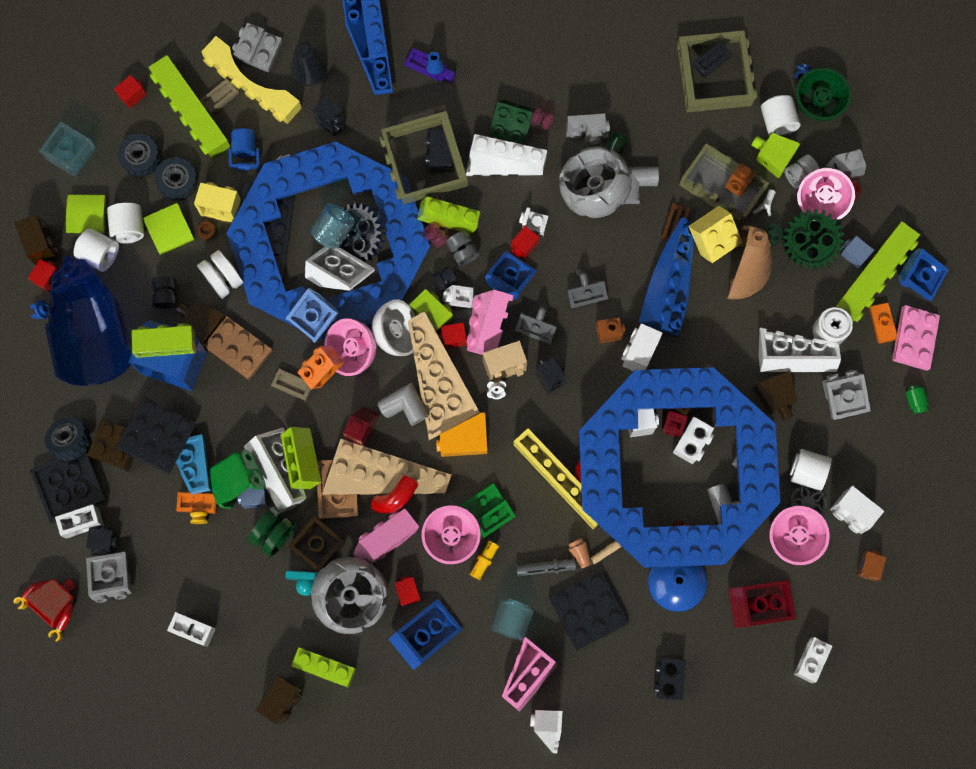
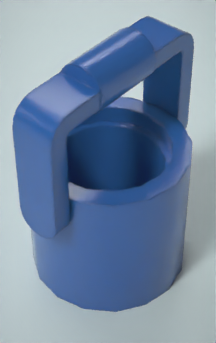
[228,128,259,170]

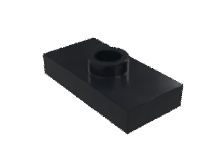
[692,41,733,78]

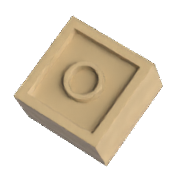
[483,341,527,382]

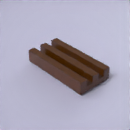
[661,203,690,241]

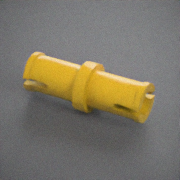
[469,540,499,580]

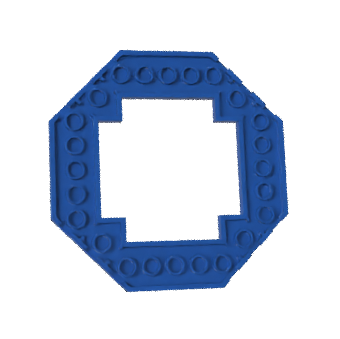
[227,142,430,341]
[579,367,780,568]

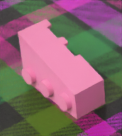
[467,290,514,355]
[353,509,419,564]
[502,637,558,712]

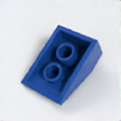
[389,599,463,670]

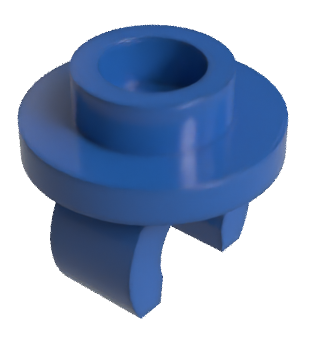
[794,63,812,79]
[30,300,50,319]

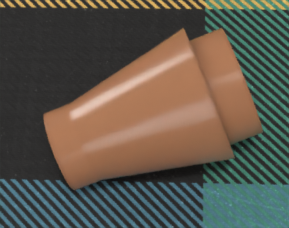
[568,538,592,568]

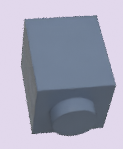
[841,236,874,269]
[238,486,268,509]

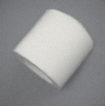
[761,95,801,136]
[107,203,144,243]
[74,228,119,272]
[813,307,853,345]
[789,449,832,491]

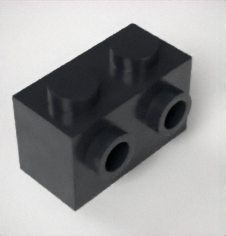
[425,129,453,172]
[536,357,565,394]

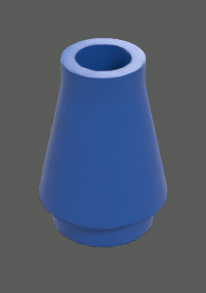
[426,52,444,75]

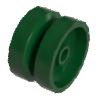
[247,507,296,558]

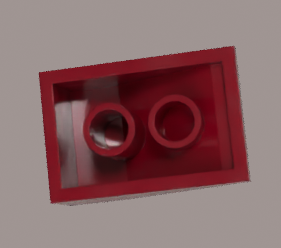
[728,580,796,628]

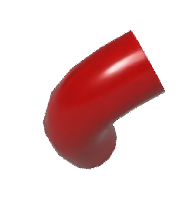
[371,475,419,514]

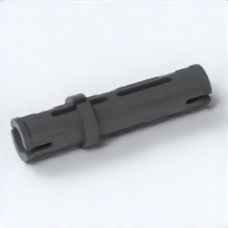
[516,558,576,577]

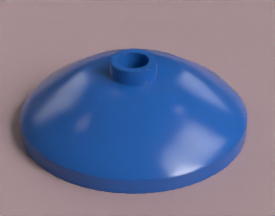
[648,566,707,612]

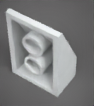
[305,242,375,291]

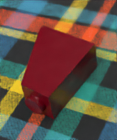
[343,406,380,447]

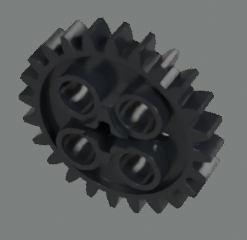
[328,203,386,263]

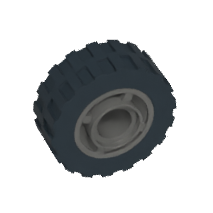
[117,134,162,177]
[155,157,198,201]
[44,417,91,461]

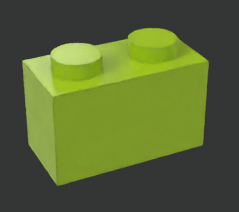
[409,289,453,335]

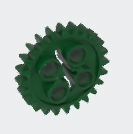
[782,209,845,270]

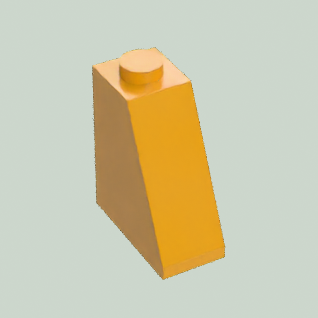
[436,413,487,457]

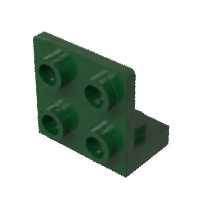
[488,99,536,145]

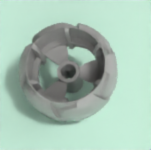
[559,147,632,218]
[311,556,388,634]

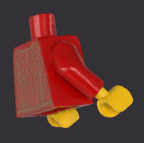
[14,579,76,641]

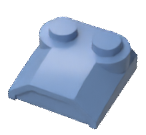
[285,288,339,343]

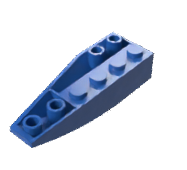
[342,0,393,95]
[639,218,694,337]

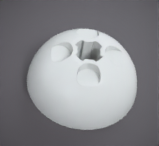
[372,300,416,356]

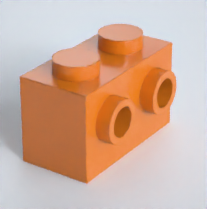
[298,345,345,390]

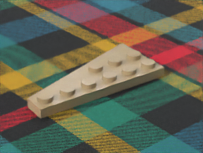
[408,311,480,440]
[322,439,451,495]

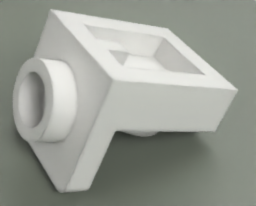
[519,207,548,235]
[443,285,473,308]

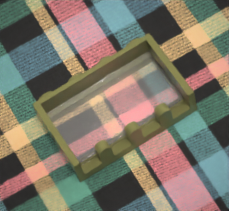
[679,143,769,225]

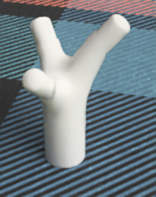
[753,189,776,216]

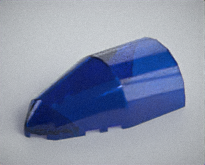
[45,256,132,386]

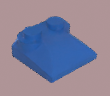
[899,248,949,301]
[485,251,537,300]

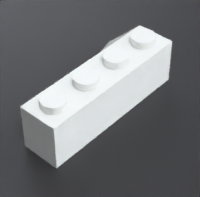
[466,134,547,176]
[758,328,841,372]
[244,427,306,513]

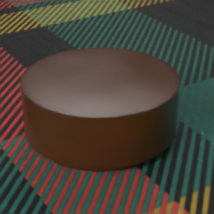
[197,221,217,240]

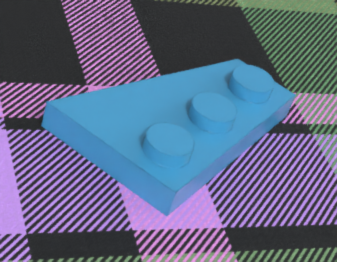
[176,434,211,495]

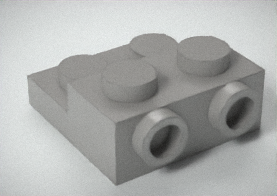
[232,23,283,73]
[566,114,610,144]
[822,370,871,420]
[86,552,132,603]

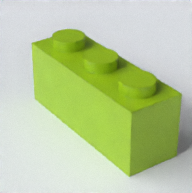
[417,196,480,234]
[132,323,196,358]
[281,427,321,489]
[291,647,356,688]

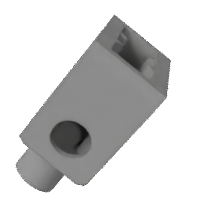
[825,149,866,179]

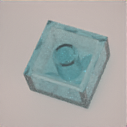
[39,121,96,177]

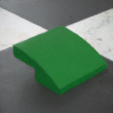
[460,483,516,538]

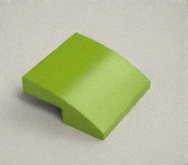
[66,195,107,233]
[143,203,194,255]

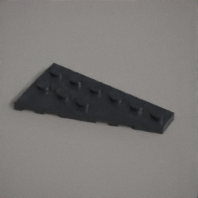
[240,182,295,282]

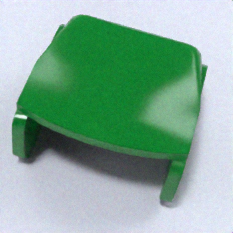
[210,450,266,509]

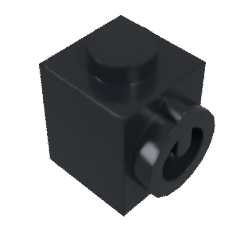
[86,526,119,555]

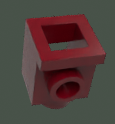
[662,411,688,438]

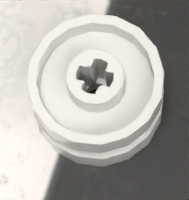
[197,250,243,299]

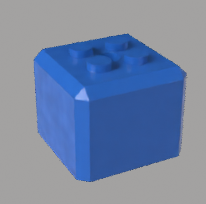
[129,320,207,391]

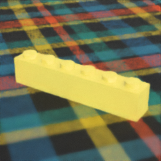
[514,429,598,529]

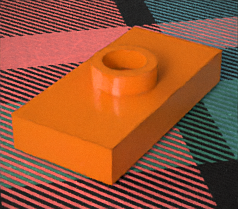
[869,303,897,344]
[176,492,217,514]

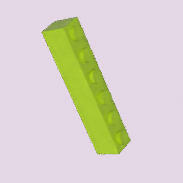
[149,55,230,159]
[836,222,920,322]

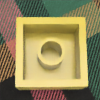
[194,182,242,223]
[689,206,743,263]

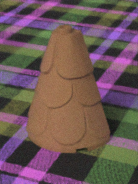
[727,225,773,299]

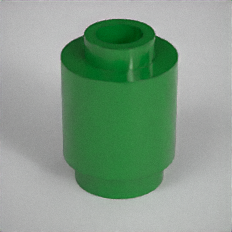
[905,385,930,414]

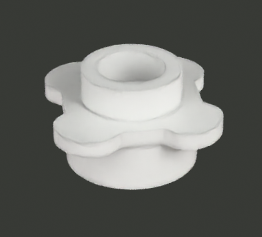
[487,381,506,399]

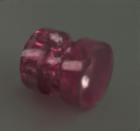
[530,107,555,131]
[422,222,449,248]

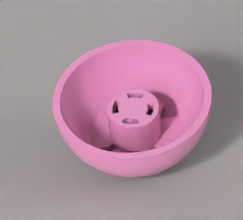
[798,168,855,222]
[324,319,376,376]
[422,506,480,564]
[770,506,830,565]

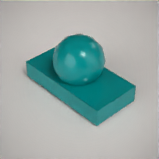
[285,570,318,596]

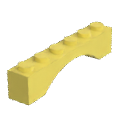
[202,36,302,124]

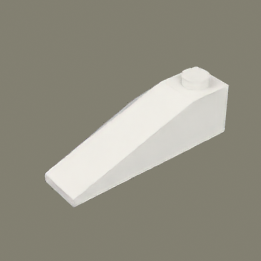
[530,710,563,753]

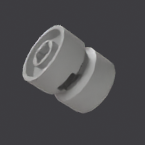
[784,154,819,189]

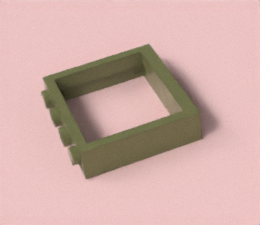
[677,30,757,112]
[379,111,468,205]

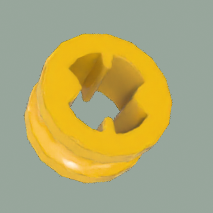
[190,512,208,524]

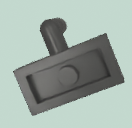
[567,269,608,308]
[515,303,557,344]

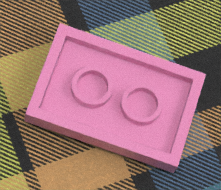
[892,305,940,371]

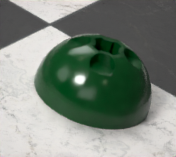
[796,68,852,122]

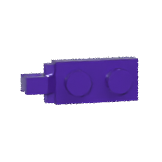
[404,48,456,83]

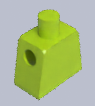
[751,133,800,178]

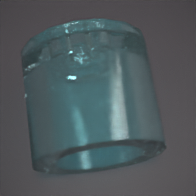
[310,204,355,249]
[490,599,534,642]

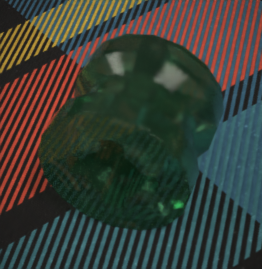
[764,224,783,246]

